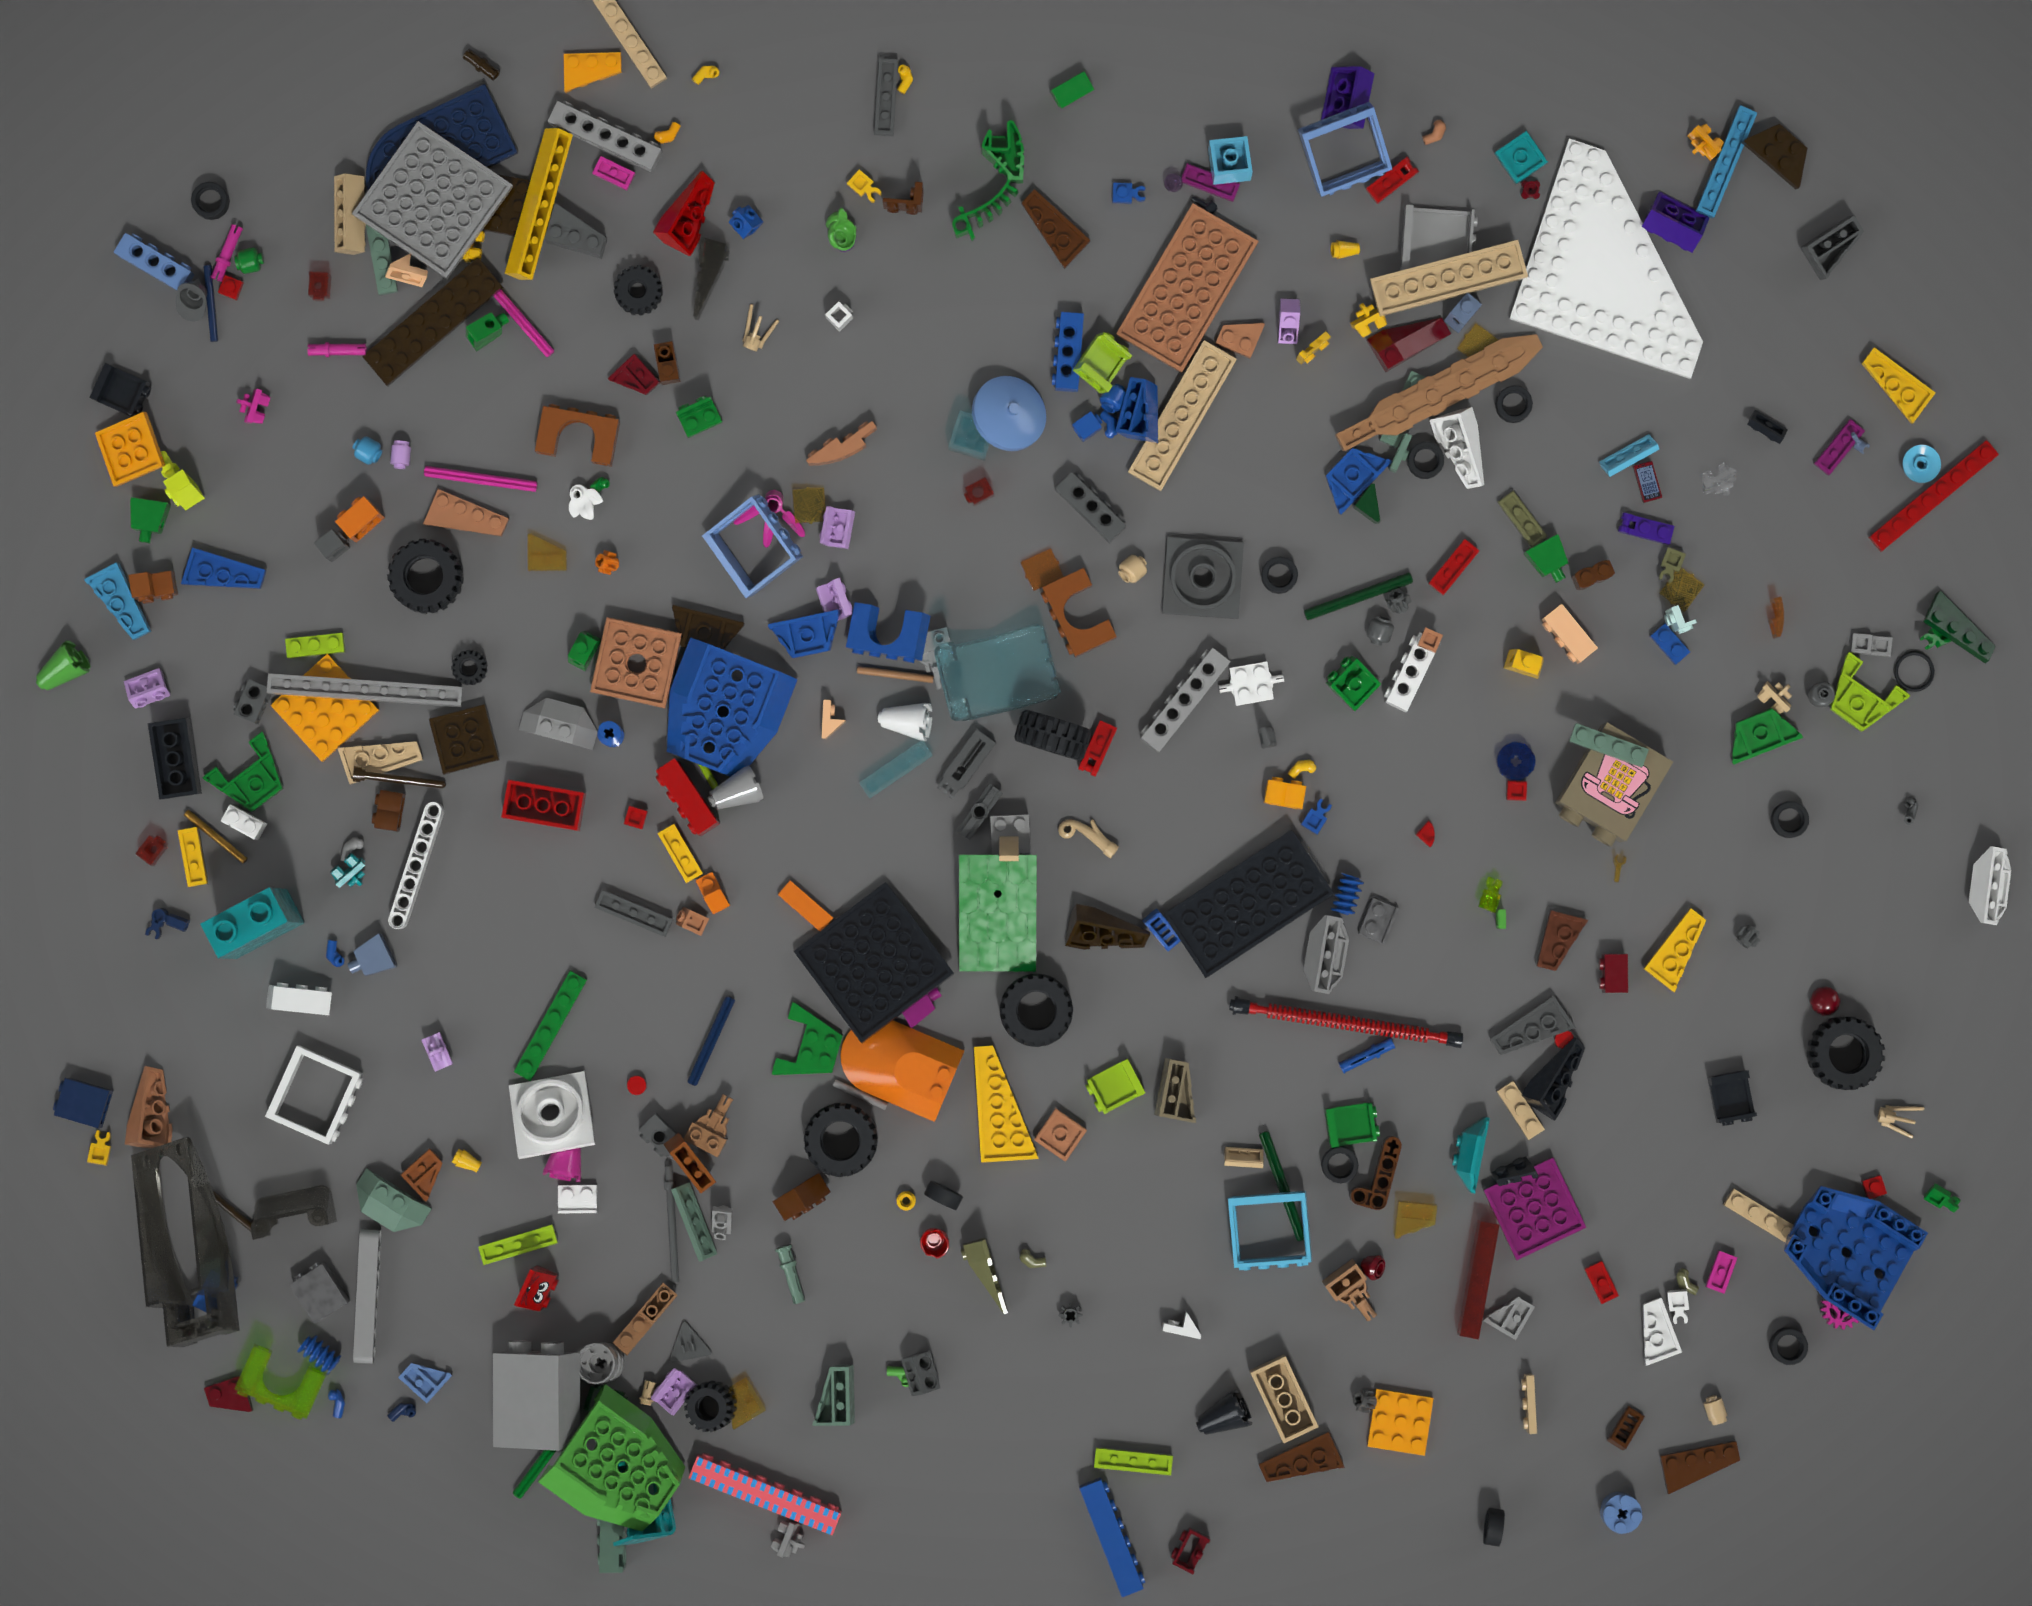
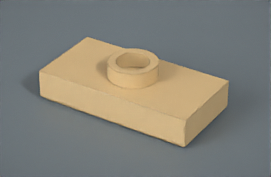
[1224,1147,1263,1168]

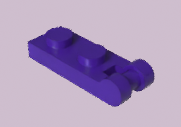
[1618,513,1675,545]

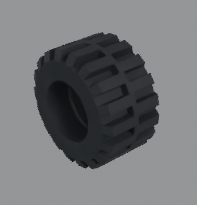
[684,1381,737,1432]

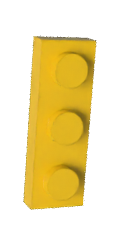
[657,824,703,883]
[177,827,208,887]

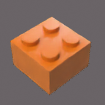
[335,496,385,543]

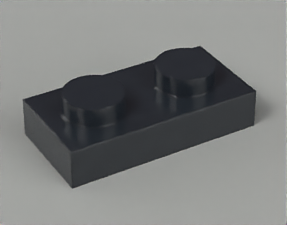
[1747,410,1788,444]

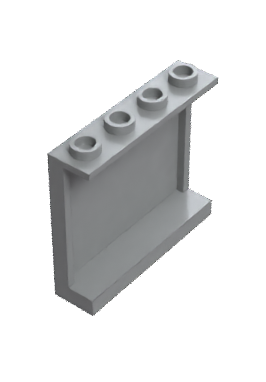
[1400,205,1478,271]

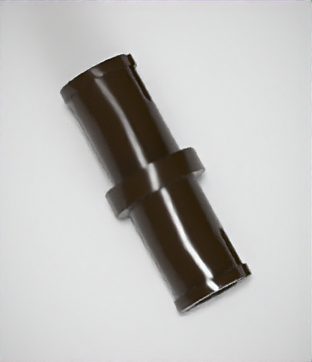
[463,49,500,81]

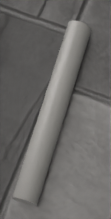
[833,1080,888,1110]

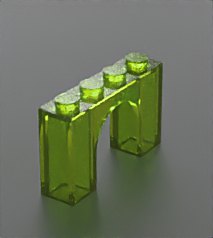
[235,1343,326,1420]

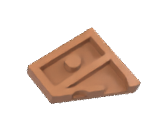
[1215,323,1265,359]

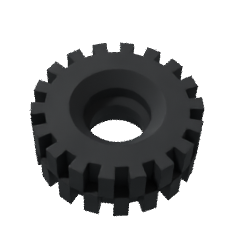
[613,265,663,316]

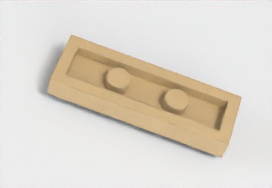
[1496,1081,1545,1140]
[1521,1373,1537,1434]

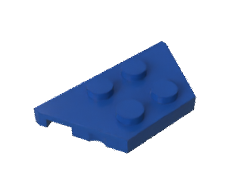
[1325,448,1392,515]
[768,610,840,658]

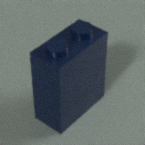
[53,1078,113,1128]

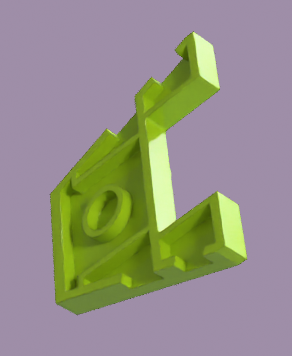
[1830,652,1910,732]

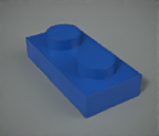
[1650,623,1690,665]

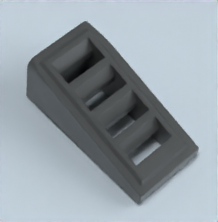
[1258,727,1277,749]

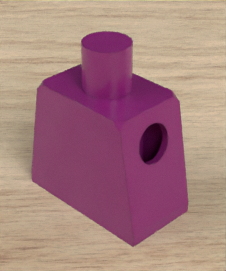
[903,988,942,1028]

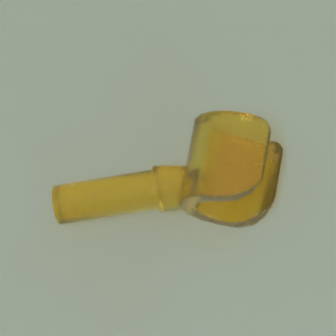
[1613,855,1626,882]

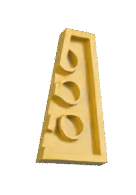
[1861,347,1936,424]

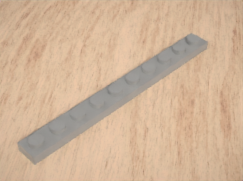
[267,673,462,707]

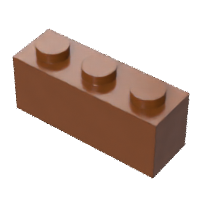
[663,1133,716,1193]

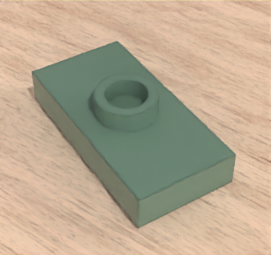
[1389,433,1412,473]

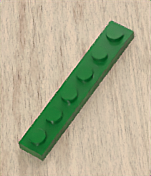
[514,971,587,1081]

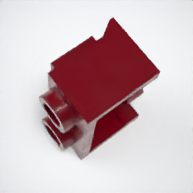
[1170,1527,1211,1575]

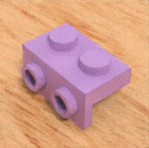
[820,506,855,549]
[816,578,852,621]
[651,1368,697,1416]

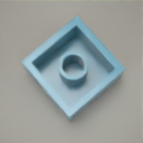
[1208,136,1253,185]

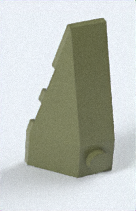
[961,1238,1008,1314]

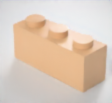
[1541,604,1598,664]

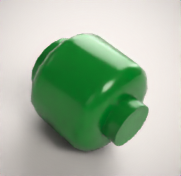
[234,247,264,274]

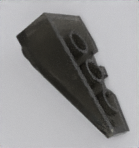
[693,237,730,320]

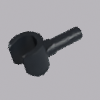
[1191,196,1218,214]

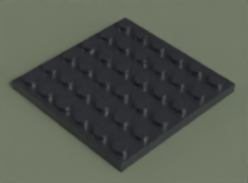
[794,882,954,1043]

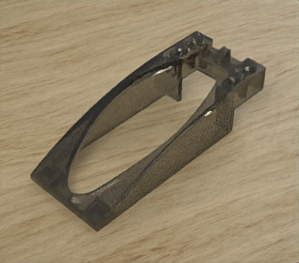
[131,1137,240,1347]

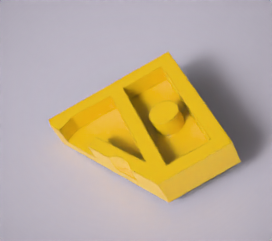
[1296,331,1331,365]

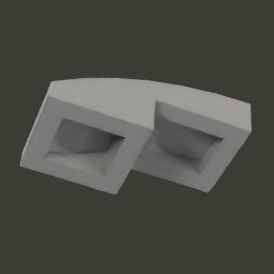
[1851,633,1893,657]

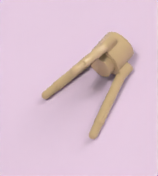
[742,304,779,352]
[1877,1105,1924,1138]

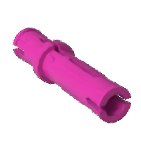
[210,224,243,282]
[307,342,367,357]

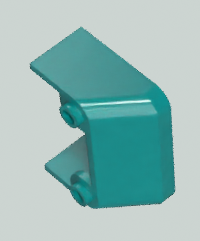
[613,1462,676,1546]

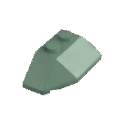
[356,1168,432,1232]

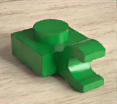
[1924,1183,1961,1212]

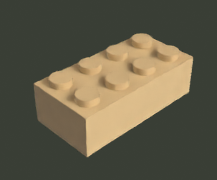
[1249,1354,1318,1443]

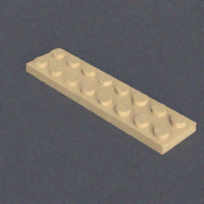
[1370,240,1528,317]
[1128,340,1237,492]

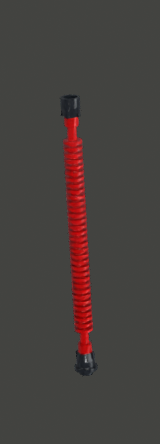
[1229,996,1463,1048]

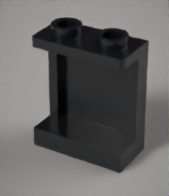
[89,363,151,417]
[1707,1070,1757,1126]

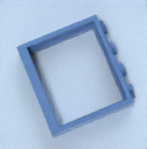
[1298,102,1392,197]
[702,494,803,598]

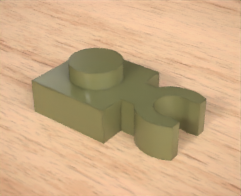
[1659,547,1686,584]

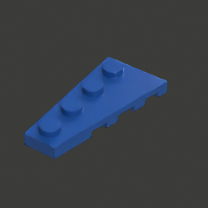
[181,548,266,589]

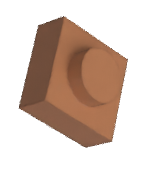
[1417,627,1443,653]

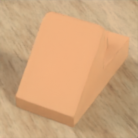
[385,254,428,287]
[822,700,846,739]

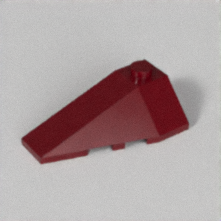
[1366,317,1451,373]

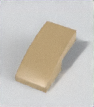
[999,836,1019,861]

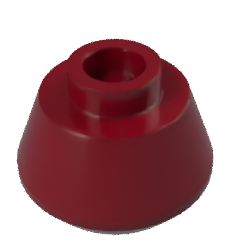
[1361,1255,1385,1281]

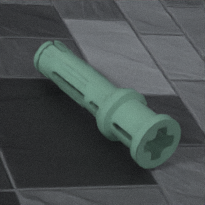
[775,1244,805,1304]

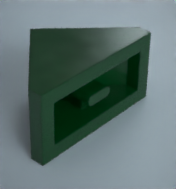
[1354,484,1380,524]

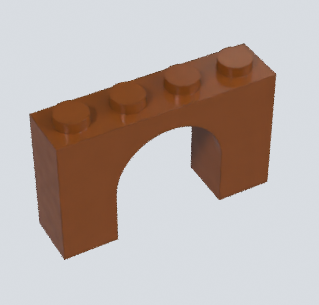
[535,404,620,467]
[1040,568,1117,658]

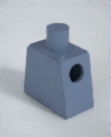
[1444,293,1482,333]
[347,934,398,976]

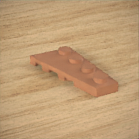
[423,489,509,537]

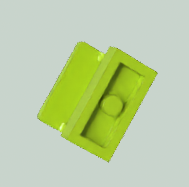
[1073,332,1132,394]
[1085,1059,1145,1114]

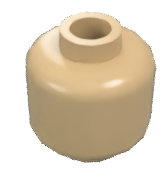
[1118,555,1147,583]

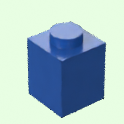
[1072,411,1103,442]

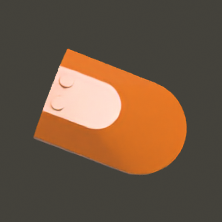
[841,1020,965,1122]

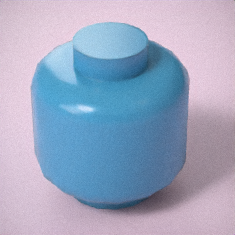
[353,436,383,465]

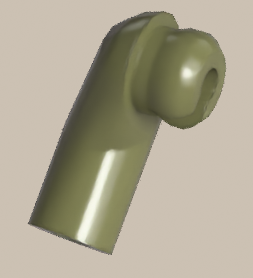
[1019,1249,1046,1268]
[1676,1268,1699,1295]

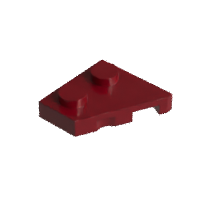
[607,354,660,395]
[204,1375,253,1412]

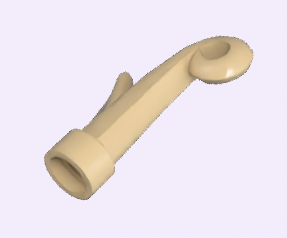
[1058,820,1119,859]

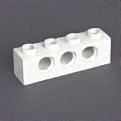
[1384,632,1435,712]

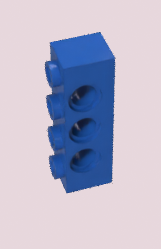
[1052,312,1084,392]

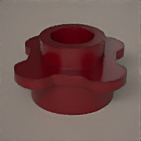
[1521,180,1540,199]

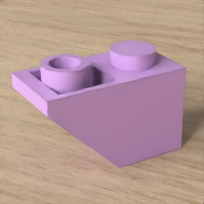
[1278,299,1300,344]

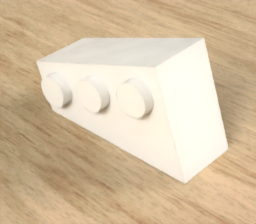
[266,982,332,1015]

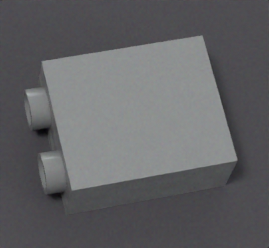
[493,1340,580,1451]

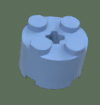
[1600,1492,1642,1534]

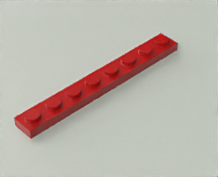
[1868,440,1999,552]

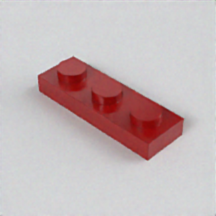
[1428,539,1479,596]

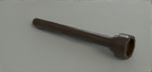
[353,766,446,788]

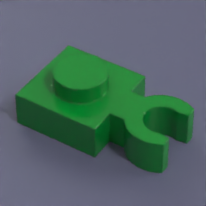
[1920,628,1952,650]

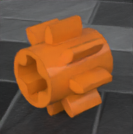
[595,550,619,575]

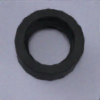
[191,182,230,220]
[1495,385,1533,423]
[1407,442,1444,479]
[1261,556,1298,594]
[1771,802,1809,838]
[1321,1146,1359,1184]
[924,1181,963,1210]
[1769,1328,1808,1365]
[1483,1508,1505,1547]

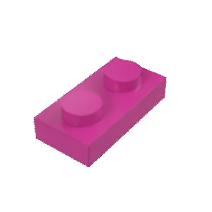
[592,156,635,191]
[1705,1250,1738,1294]

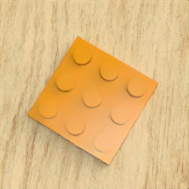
[95,412,165,487]
[1367,1388,1434,1456]

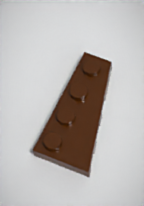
[1022,189,1090,269]
[1258,1431,1345,1482]
[1660,1441,1740,1494]

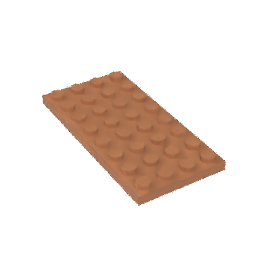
[1116,203,1259,373]

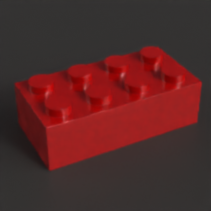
[655,758,720,836]
[501,780,586,831]

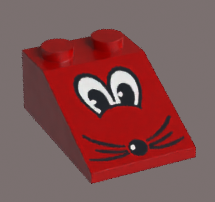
[514,1265,559,1311]

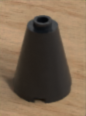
[1196,1389,1252,1435]

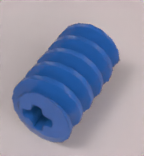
[597,721,624,747]
[1331,873,1364,915]
[297,1335,341,1375]

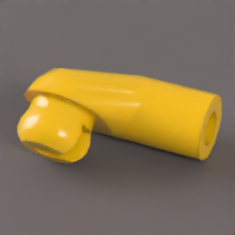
[692,66,720,85]

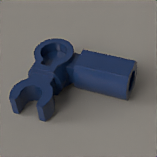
[145,908,190,939]

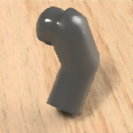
[1904,798,1919,825]

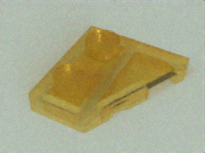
[528,534,567,571]
[1394,1201,1437,1239]
[729,1377,766,1429]

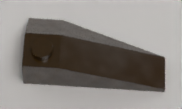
[1065,904,1150,950]

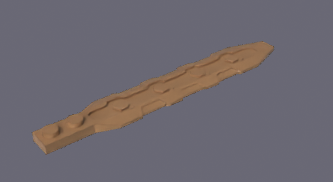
[1335,334,1543,452]

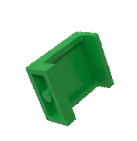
[1324,1102,1380,1148]

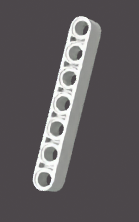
[388,802,444,929]

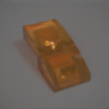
[1768,597,1784,639]

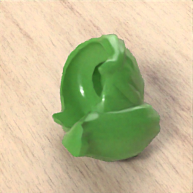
[825,208,857,252]

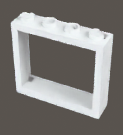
[265,1046,363,1145]

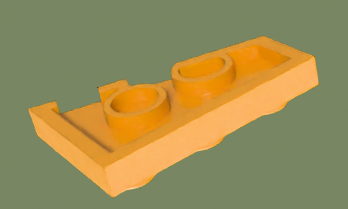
[564,52,622,93]

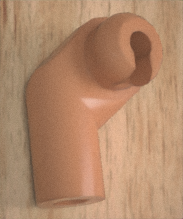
[1422,120,1446,145]

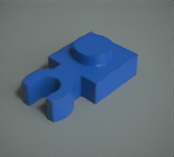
[1112,183,1146,204]
[1301,799,1332,835]

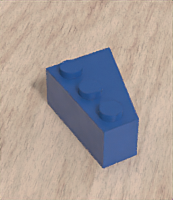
[1115,377,1158,443]

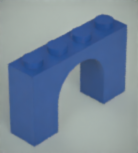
[846,602,931,663]

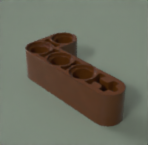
[1349,1136,1402,1210]

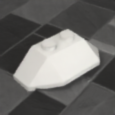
[1969,846,2011,925]

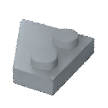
[1483,1296,1535,1340]

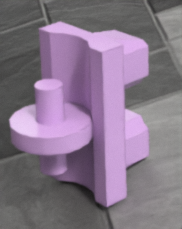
[422,1032,453,1072]

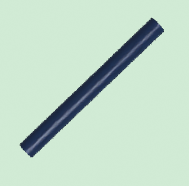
[203,265,218,342]

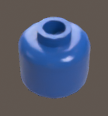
[1100,384,1126,413]

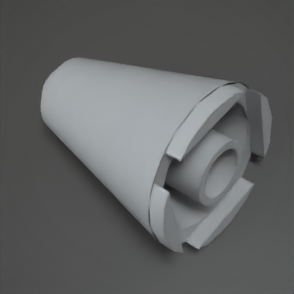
[707,765,763,810]

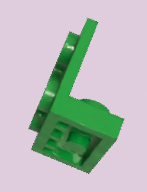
[676,396,723,438]

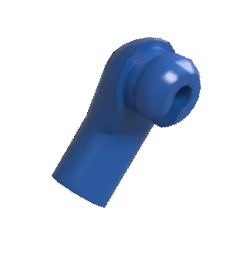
[1099,410,1118,438]
[326,940,345,967]
[328,1389,345,1418]

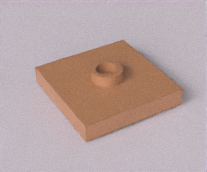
[1034,1108,1087,1162]

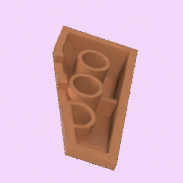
[125,1066,173,1149]

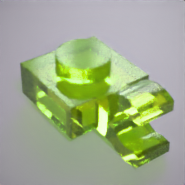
[1478,877,1502,913]

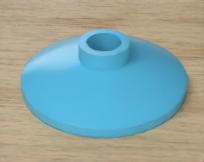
[1902,445,1941,483]

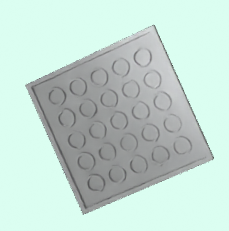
[352,121,513,279]

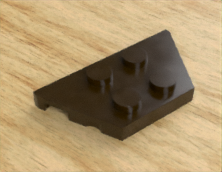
[1741,124,1808,189]
[672,605,745,650]

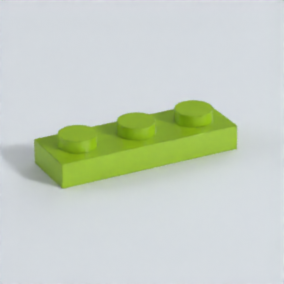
[285,633,345,658]

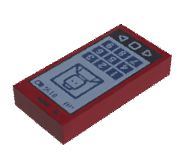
[1633,461,1662,503]

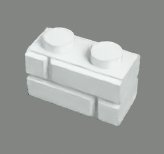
[221,805,267,840]

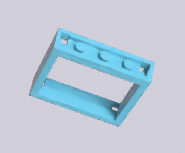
[1228,1191,1312,1271]

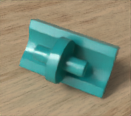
[331,853,365,888]

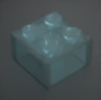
[948,411,990,461]

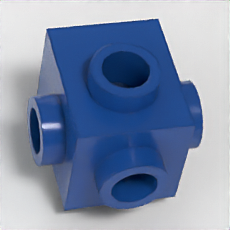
[729,205,763,239]

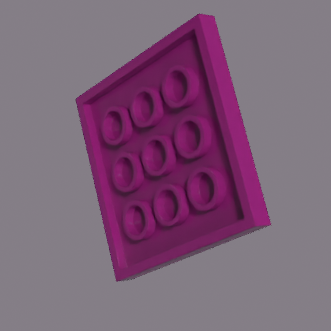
[1483,1157,1586,1260]

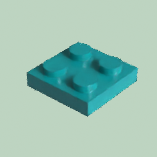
[1494,131,1548,184]

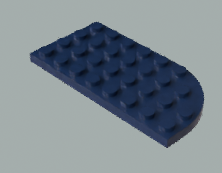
[366,84,518,190]

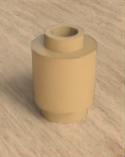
[1703,1395,1727,1425]

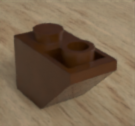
[653,341,681,385]

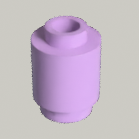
[390,440,411,469]

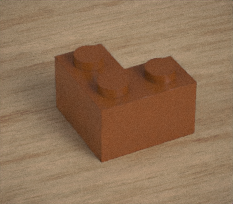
[128,570,178,604]

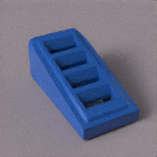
[1142,908,1181,951]

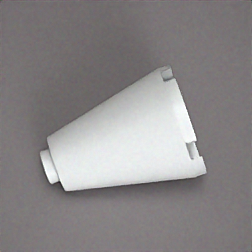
[878,703,932,741]

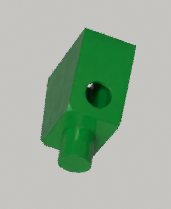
[466,312,509,352]
[130,497,171,544]
[1524,534,1568,583]
[567,631,602,672]

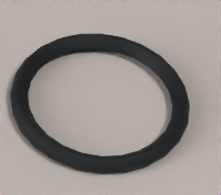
[1894,651,1935,692]

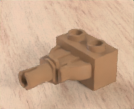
[684,1094,734,1157]
[1322,1259,1377,1321]

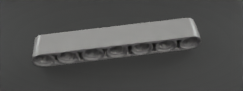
[353,1229,381,1364]

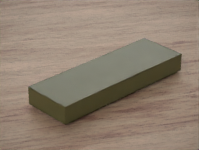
[1497,491,1547,548]

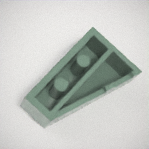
[812,1365,855,1426]
[597,1519,626,1573]

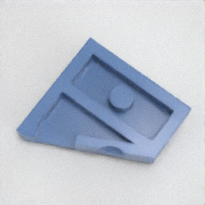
[398,1363,452,1403]

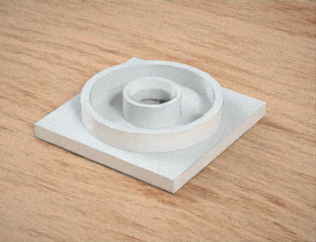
[509,1071,595,1159]

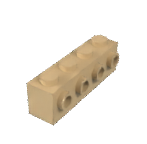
[334,173,366,255]

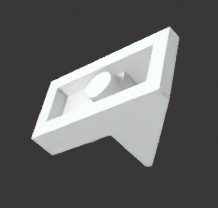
[1162,1311,1201,1339]

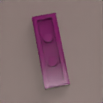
[1180,163,1240,202]
[1814,419,1865,476]

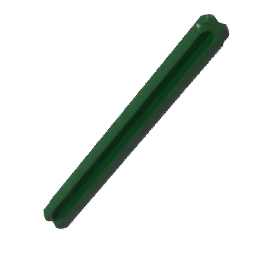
[1304,573,1413,621]
[1259,1131,1304,1241]

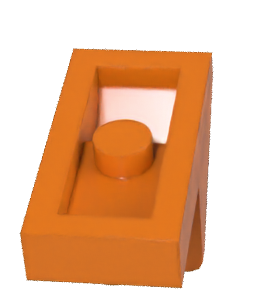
[695,872,730,915]

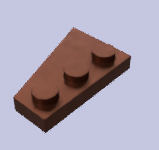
[1536,910,1588,971]

